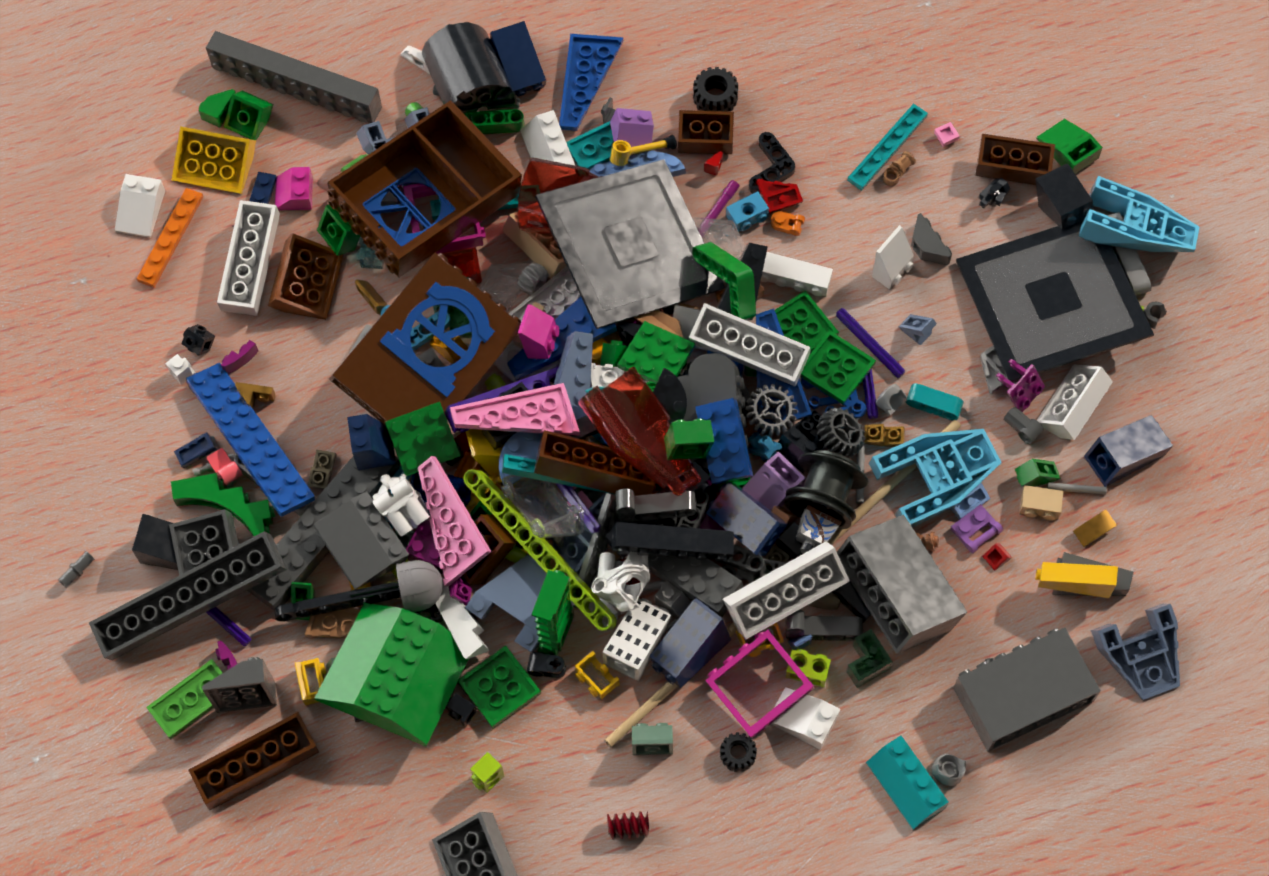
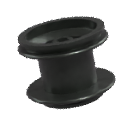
[784,450,869,529]

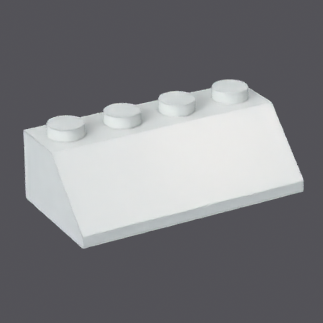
[520,110,578,191]
[1037,364,1113,440]

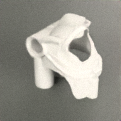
[373,474,430,537]
[591,552,650,612]

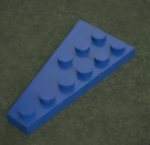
[559,33,624,131]
[507,297,617,381]
[756,308,812,433]

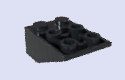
[776,411,829,473]

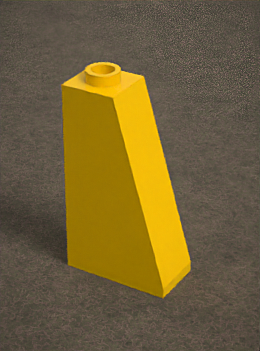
[1035,562,1118,598]

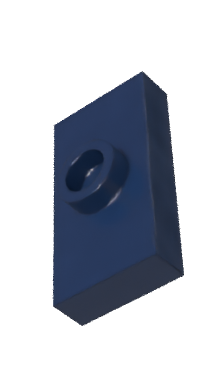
[174,432,217,468]

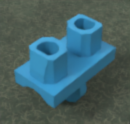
[748,432,782,463]

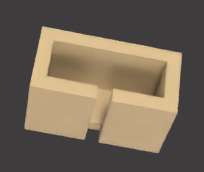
[1019,485,1063,520]

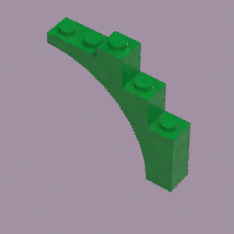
[171,473,276,536]

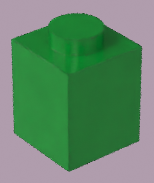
[600,340,628,367]

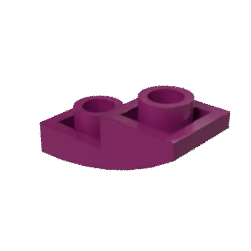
[221,340,258,374]
[449,576,472,605]
[215,641,238,670]

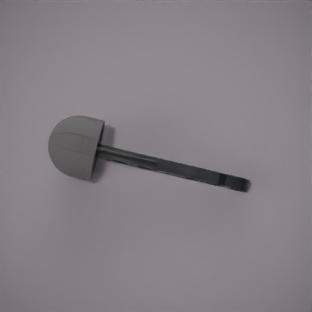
[274,560,443,622]

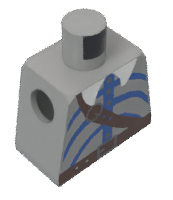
[796,505,841,554]

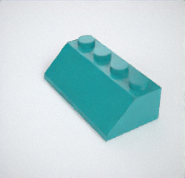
[866,735,949,830]

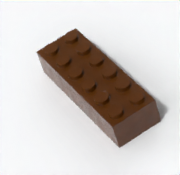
[534,430,658,496]
[188,712,319,810]

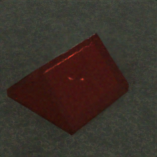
[441,247,483,284]

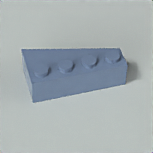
[554,331,593,409]

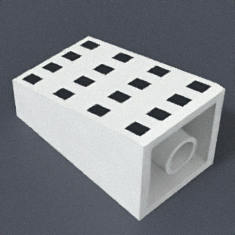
[602,598,671,681]

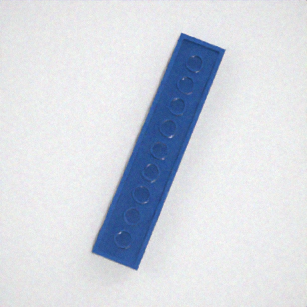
[186,363,315,517]

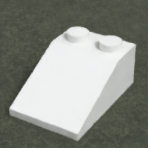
[115,174,165,238]
[872,225,914,290]
[771,687,840,750]

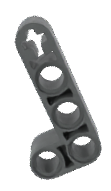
[616,489,696,522]
[785,610,863,641]

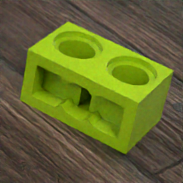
[785,649,831,687]
[470,752,504,793]

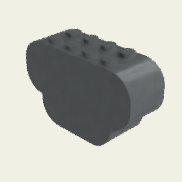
[678,353,749,470]

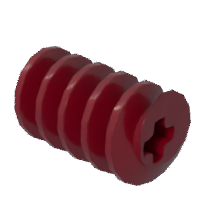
[607,811,649,840]

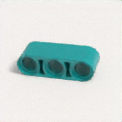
[905,383,964,421]

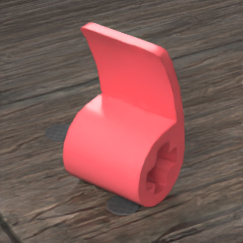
[207,448,243,486]

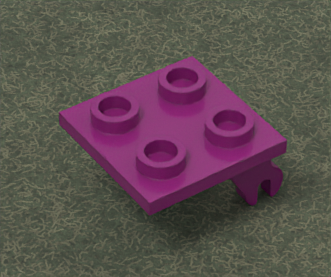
[996,359,1045,412]

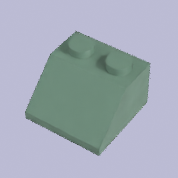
[632,723,673,755]

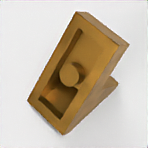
[235,382,276,409]

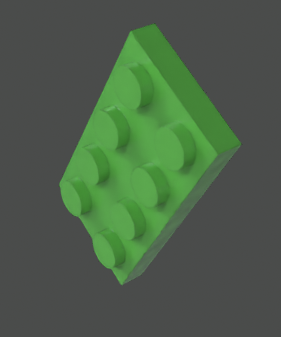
[146,659,223,740]

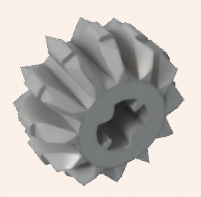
[517,263,549,295]

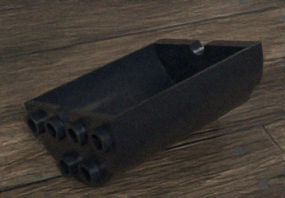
[421,22,517,113]

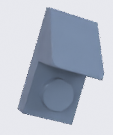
[898,314,937,345]

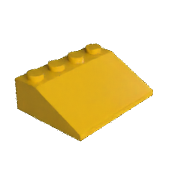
[171,126,256,194]

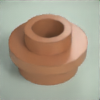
[925,532,939,551]

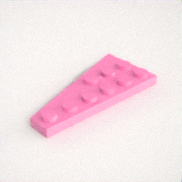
[450,383,580,436]
[418,456,491,586]

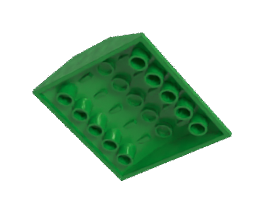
[314,603,469,747]

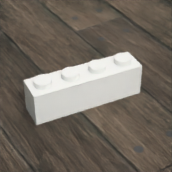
[761,252,833,297]

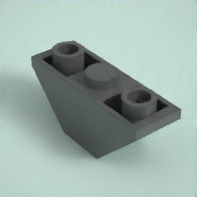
[911,213,952,265]

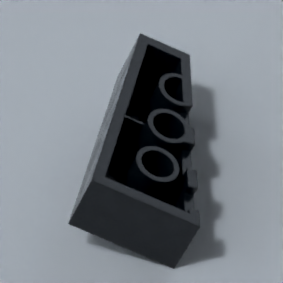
[716,243,768,321]

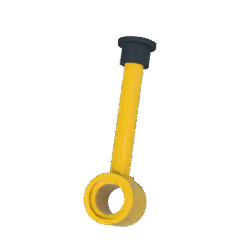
[610,135,677,166]

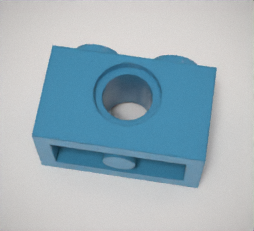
[726,191,769,233]

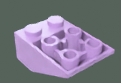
[742,452,805,510]

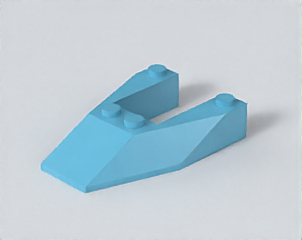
[1079,176,1200,252]
[869,429,1002,528]

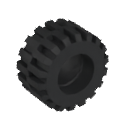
[693,67,739,112]

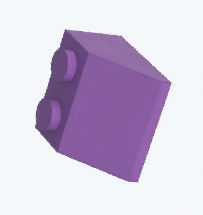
[610,108,654,153]

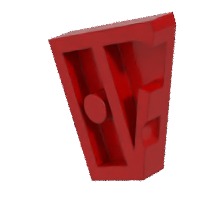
[756,179,803,213]

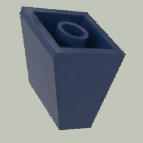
[347,414,396,471]

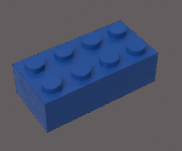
[695,398,753,485]

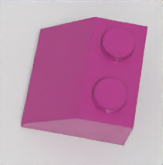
[275,167,313,211]
[518,305,559,359]

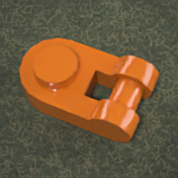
[770,211,805,236]

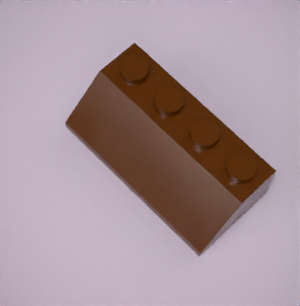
[975,134,1055,185]

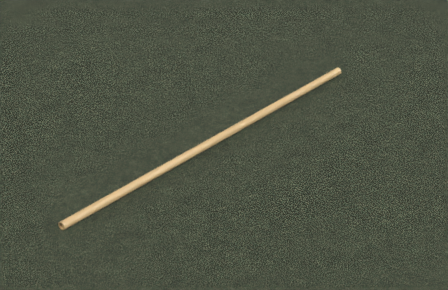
[605,420,961,747]

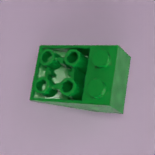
[1036,118,1103,174]

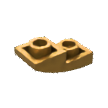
[864,424,905,447]
[1073,509,1117,547]

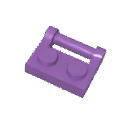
[950,504,1003,553]

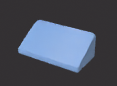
[950,483,990,520]

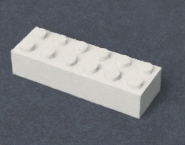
[217,200,280,316]
[689,303,811,386]
[723,541,850,639]

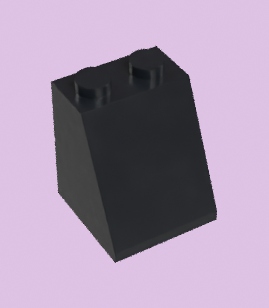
[1036,164,1094,230]
[132,514,178,570]

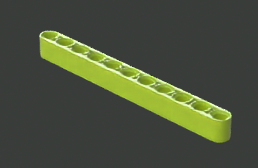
[464,470,617,631]

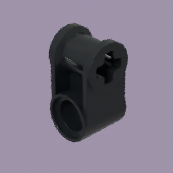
[527,652,566,678]

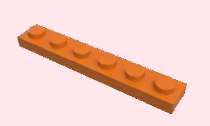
[136,188,203,288]

